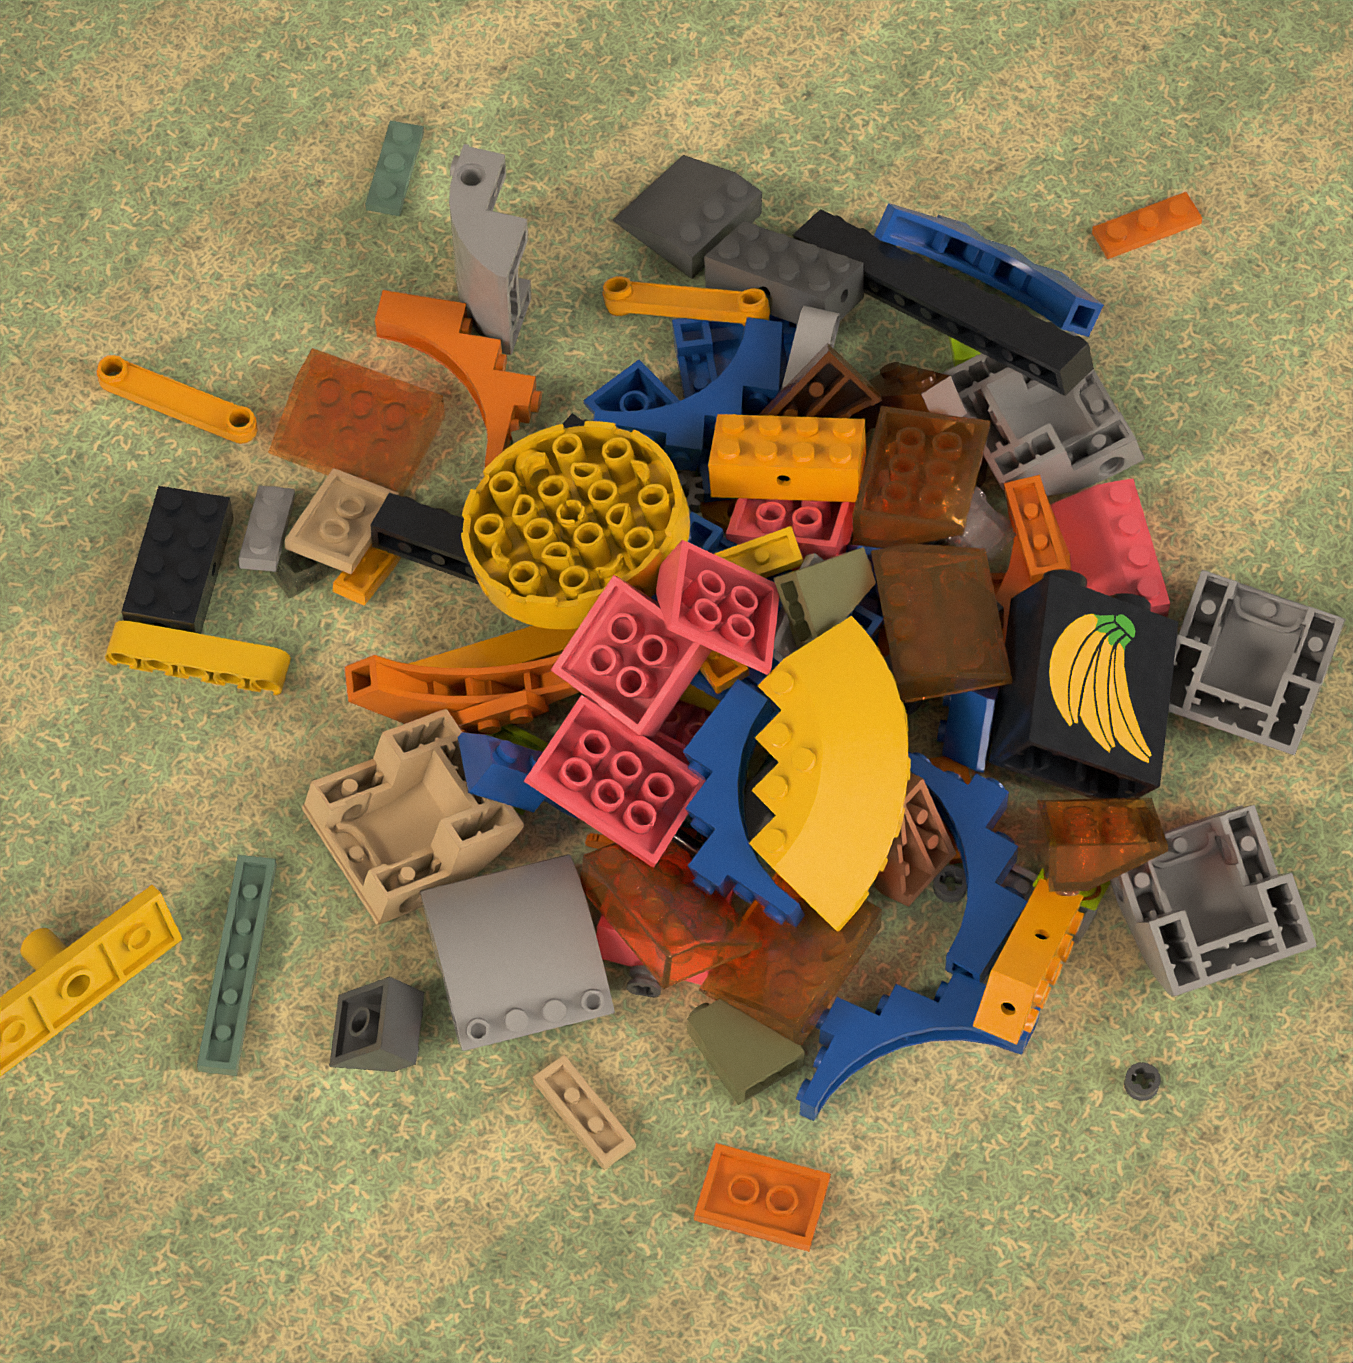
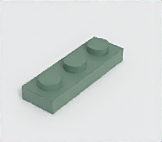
[365,120,424,216]

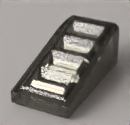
[270,551,338,599]

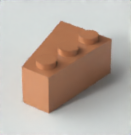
[874,773,956,907]

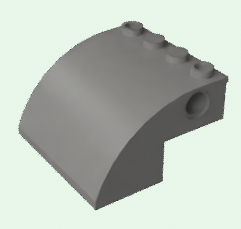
[449,144,531,355]
[942,332,1145,496]
[1169,570,1346,756]
[1101,805,1317,997]
[420,854,615,1051]

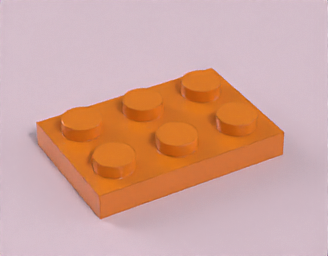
[694,1143,831,1252]

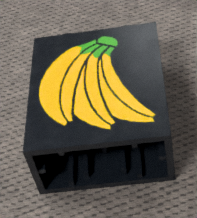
[989,569,1178,807]

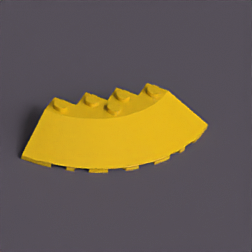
[749,616,911,932]

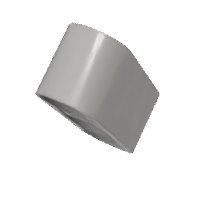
[781,305,840,391]

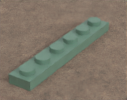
[197,855,277,1076]

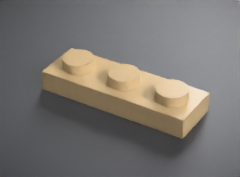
[533,1055,636,1170]

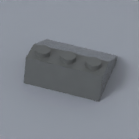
[613,155,762,279]

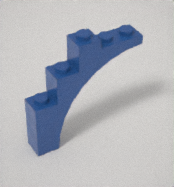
[874,203,1104,337]
[592,317,782,471]
[683,679,805,927]
[908,751,1028,983]
[796,971,1040,1121]

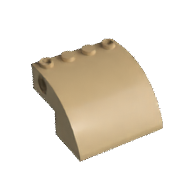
[302,709,524,925]

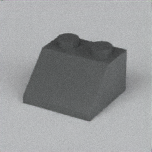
[329,976,425,1072]

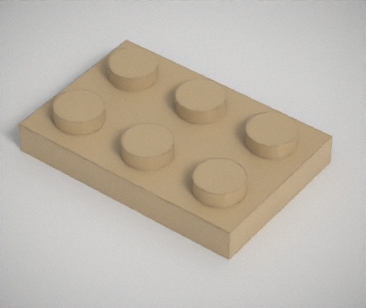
[285,468,399,574]

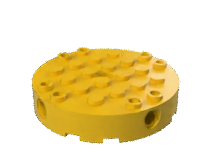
[461,421,690,629]

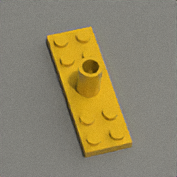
[0,885,183,1077]

